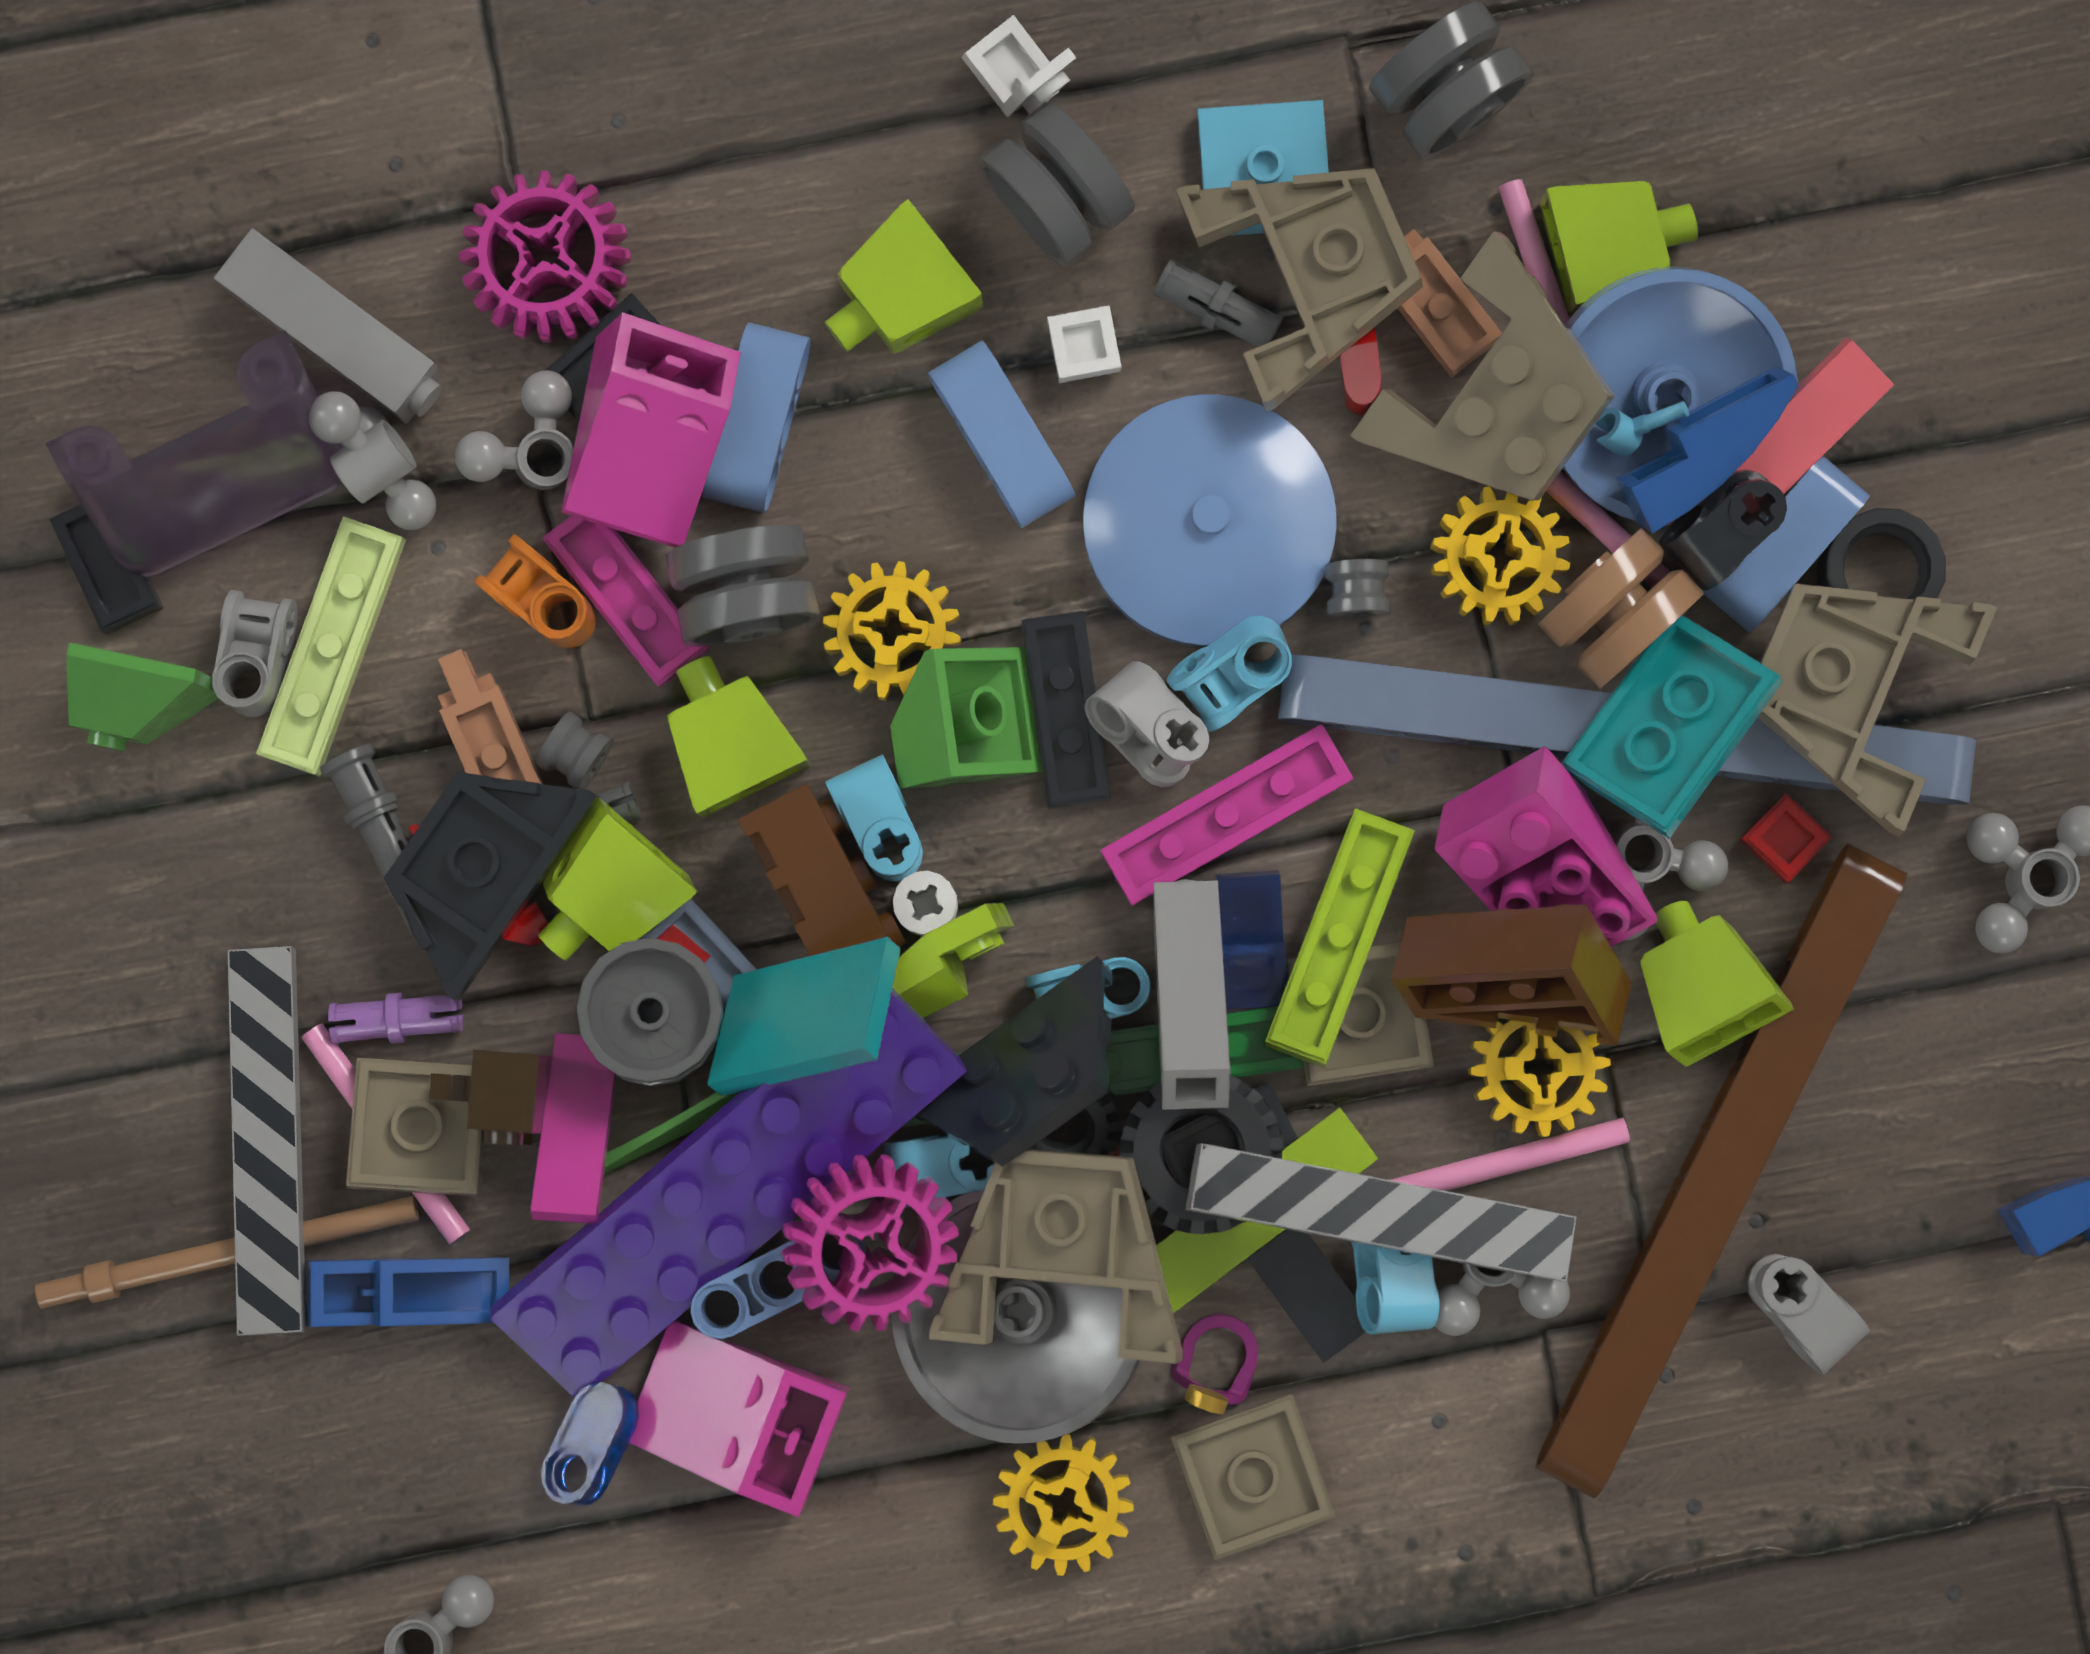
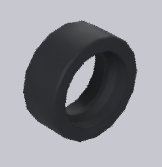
[1817,508,1946,600]

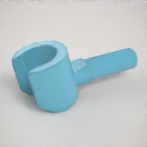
[1596,401,1689,456]

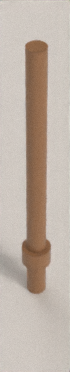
[35,1195,419,1309]

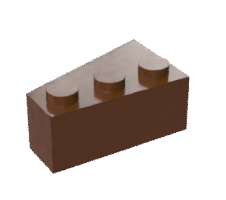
[737,783,907,957]
[1391,904,1632,1046]

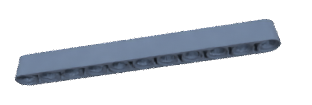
[1278,654,1976,805]

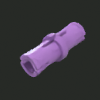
[328,993,463,1044]

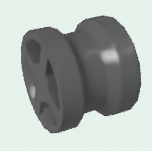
[1325,559,1391,619]
[536,711,614,789]

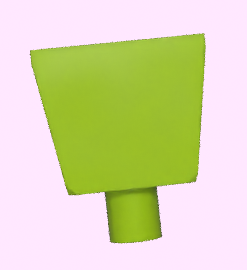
[1539,181,1698,318]
[824,199,983,354]
[667,656,811,819]
[538,798,697,961]
[1640,901,1794,1067]

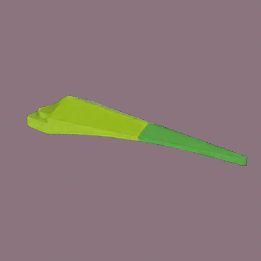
[604,903,1014,1174]

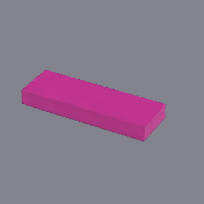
[542,516,710,689]
[530,1033,617,1224]

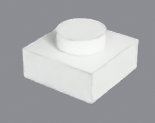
[1047,305,1121,383]

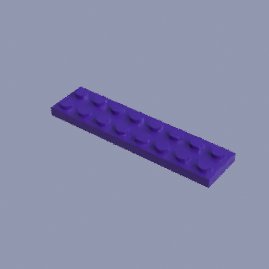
[490,988,967,1402]

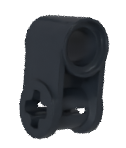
[1660,469,1787,590]

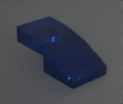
[1215,870,1287,1009]

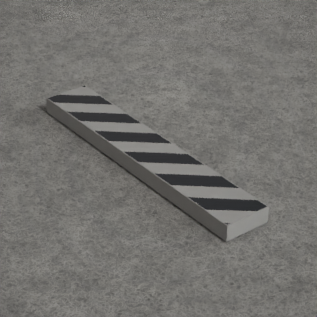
[228,946,307,1336]
[1185,1144,1577,1282]

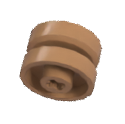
[1537,528,1704,690]

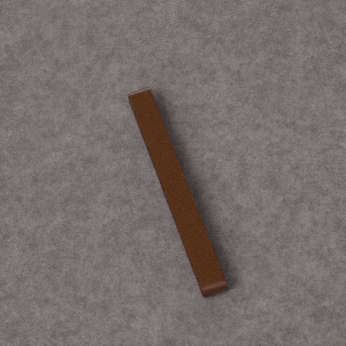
[1535,843,1907,1499]

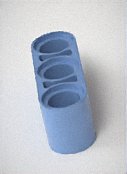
[703,322,811,514]
[927,341,1076,528]
[1702,456,1870,633]
[690,1232,869,1339]

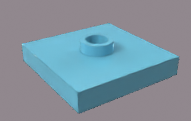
[1197,100,1329,236]

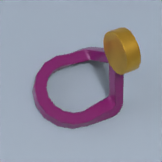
[1170,1313,1259,1414]

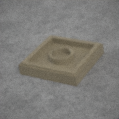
[1286,942,1434,1086]
[346,1058,482,1196]
[1170,1392,1336,1560]

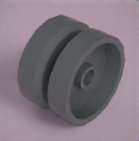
[1369,1,1535,160]
[977,101,1135,268]
[665,524,821,647]
[577,938,724,1087]

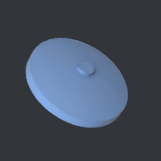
[1562,267,1798,521]
[1083,395,1336,648]

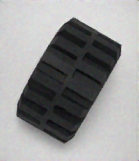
[1120,1075,1284,1234]

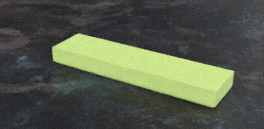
[256,516,406,777]

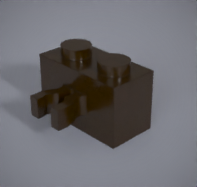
[429,1050,552,1145]

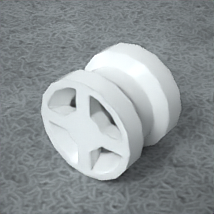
[893,871,958,937]

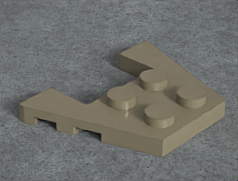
[1175,168,1423,412]
[1350,231,1615,501]
[1758,584,1997,837]
[929,1149,1183,1364]

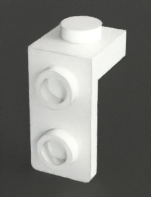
[961,15,1076,117]

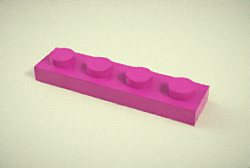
[1100,724,1354,906]

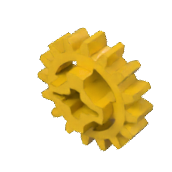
[1430,486,1570,625]
[823,561,961,701]
[1468,1019,1611,1137]
[993,1433,1134,1576]

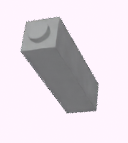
[214,228,444,425]
[1153,879,1230,1110]

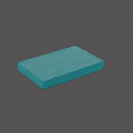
[1561,615,1783,839]
[708,937,900,1096]

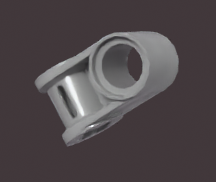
[212,590,298,717]
[1085,661,1209,787]
[1746,1254,1870,1376]

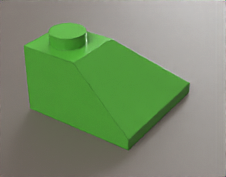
[66,642,219,752]
[890,647,1043,789]

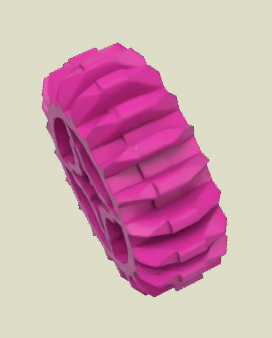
[459,170,632,343]
[781,1155,959,1332]

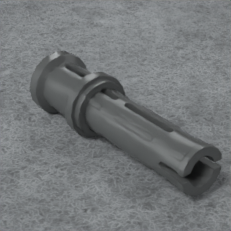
[319,744,414,937]

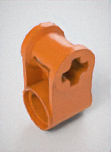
[473,534,597,649]

